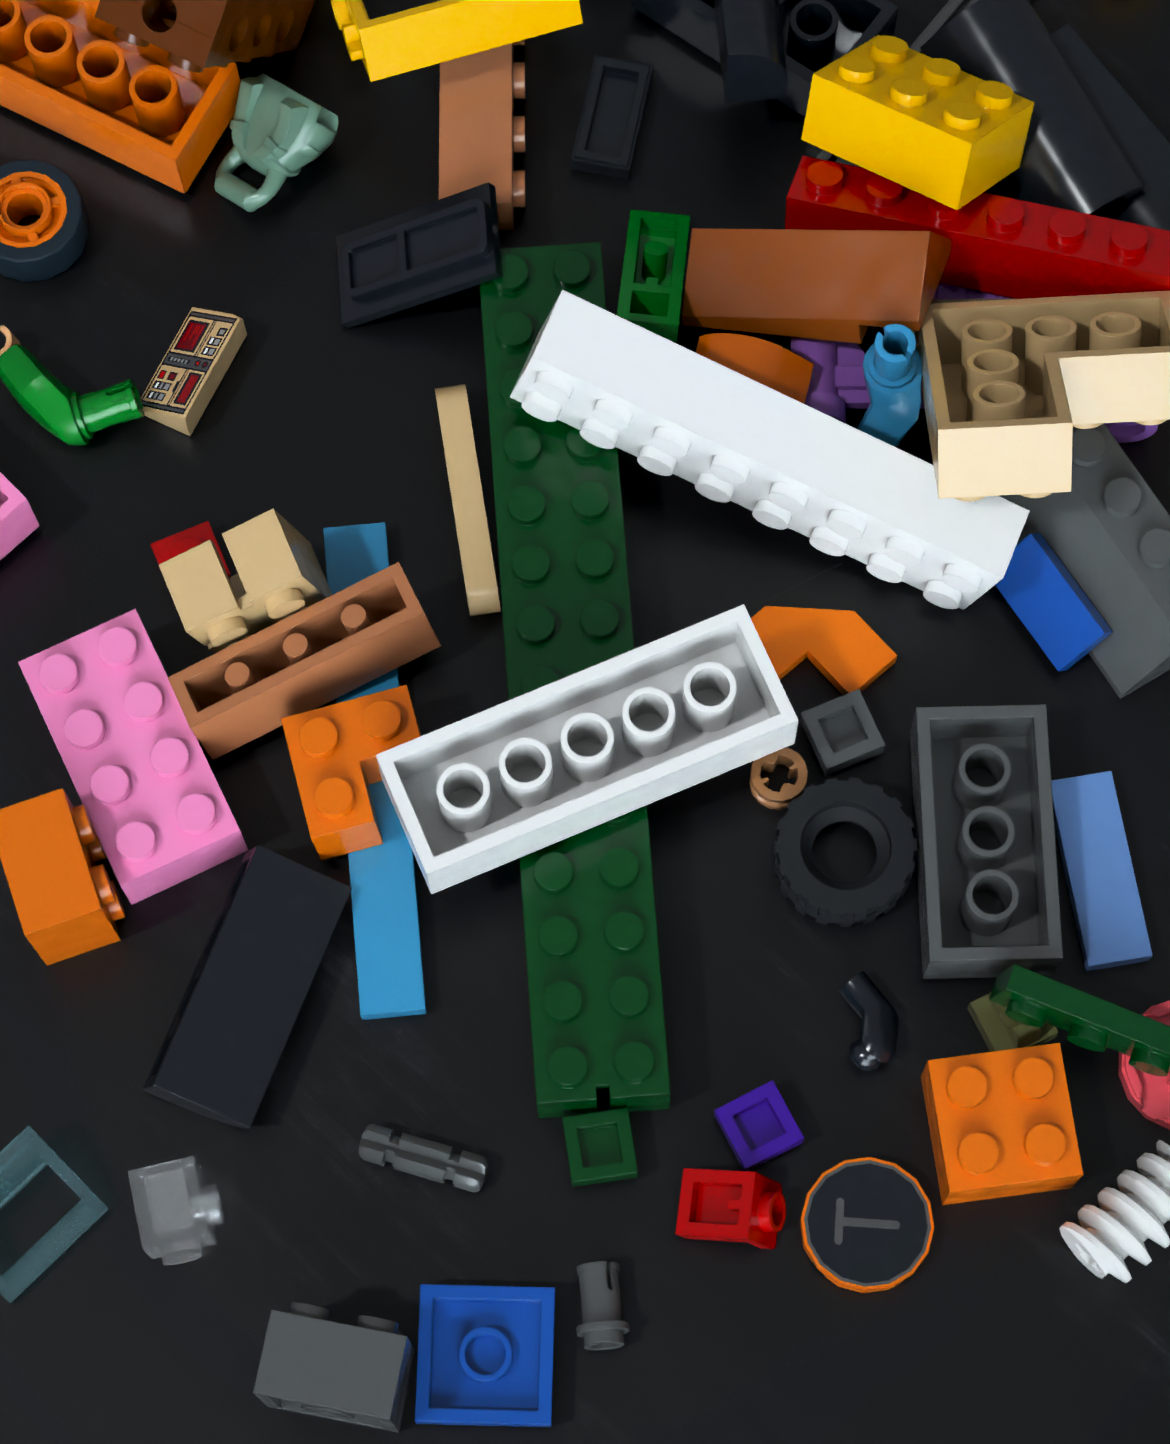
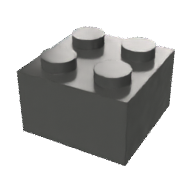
[253,1302,416,1433]

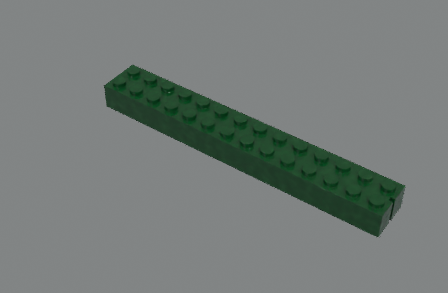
[480,242,670,1119]

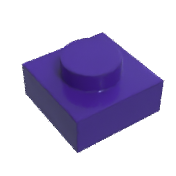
[714,1080,804,1171]

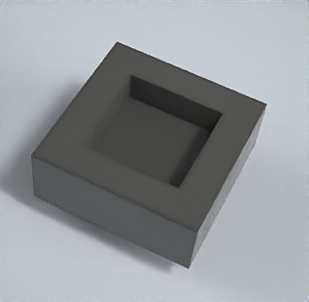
[800,689,885,776]

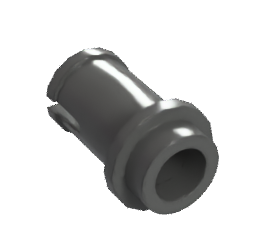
[576,1261,630,1350]

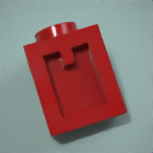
[675,1168,786,1249]

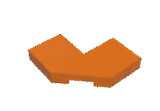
[751,606,898,695]

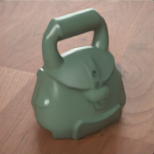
[214,73,339,212]

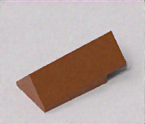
[682,228,952,344]

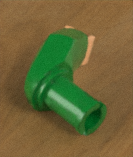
[0,326,144,446]

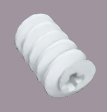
[1059,1140,1170,1283]

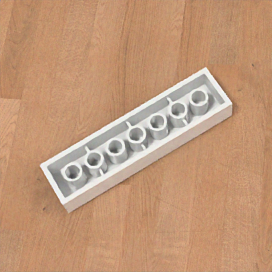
[510,290,1030,610]

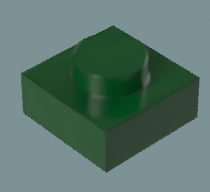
[562,1108,638,1187]

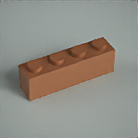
[439,40,526,230]
[167,562,441,760]

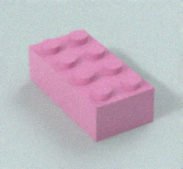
[18,609,249,905]

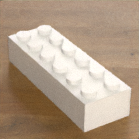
[376,604,798,894]

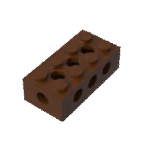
[95,0,315,73]

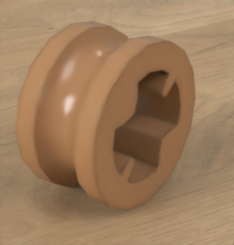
[749,747,808,810]

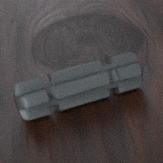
[358,1124,488,1193]

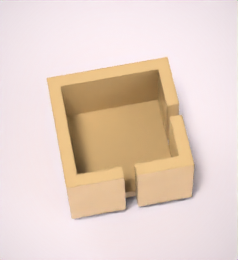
[159,508,332,653]

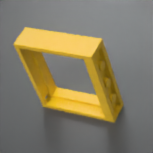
[330,0,583,82]

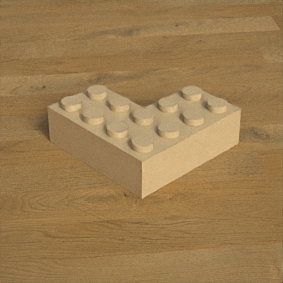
[918,291,1170,502]

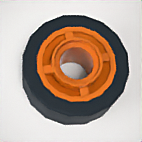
[0,159,89,282]

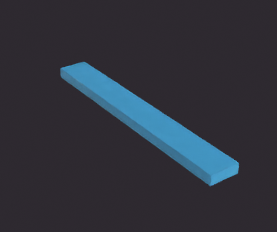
[323,522,427,1020]

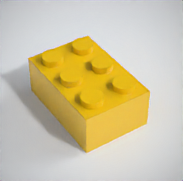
[801,35,1035,210]

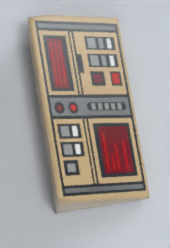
[141,307,247,436]

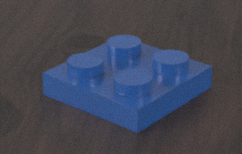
[415,1284,556,1427]

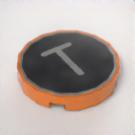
[800,1157,934,1293]

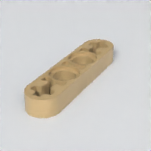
[435,384,501,617]

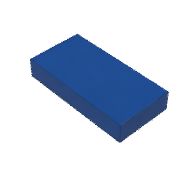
[995,532,1113,672]

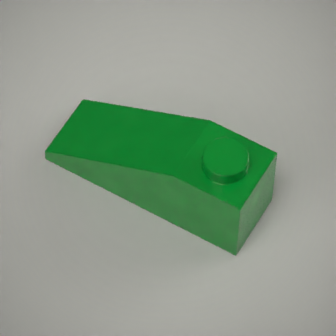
[617,209,690,344]

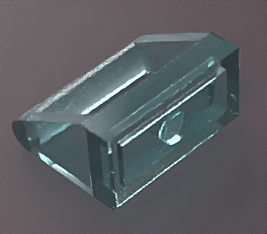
[0,1125,109,1303]

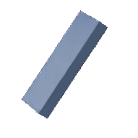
[1051,771,1153,971]

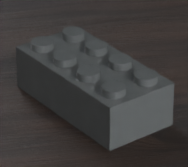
[910,704,1063,979]

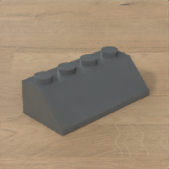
[1000,423,1170,699]

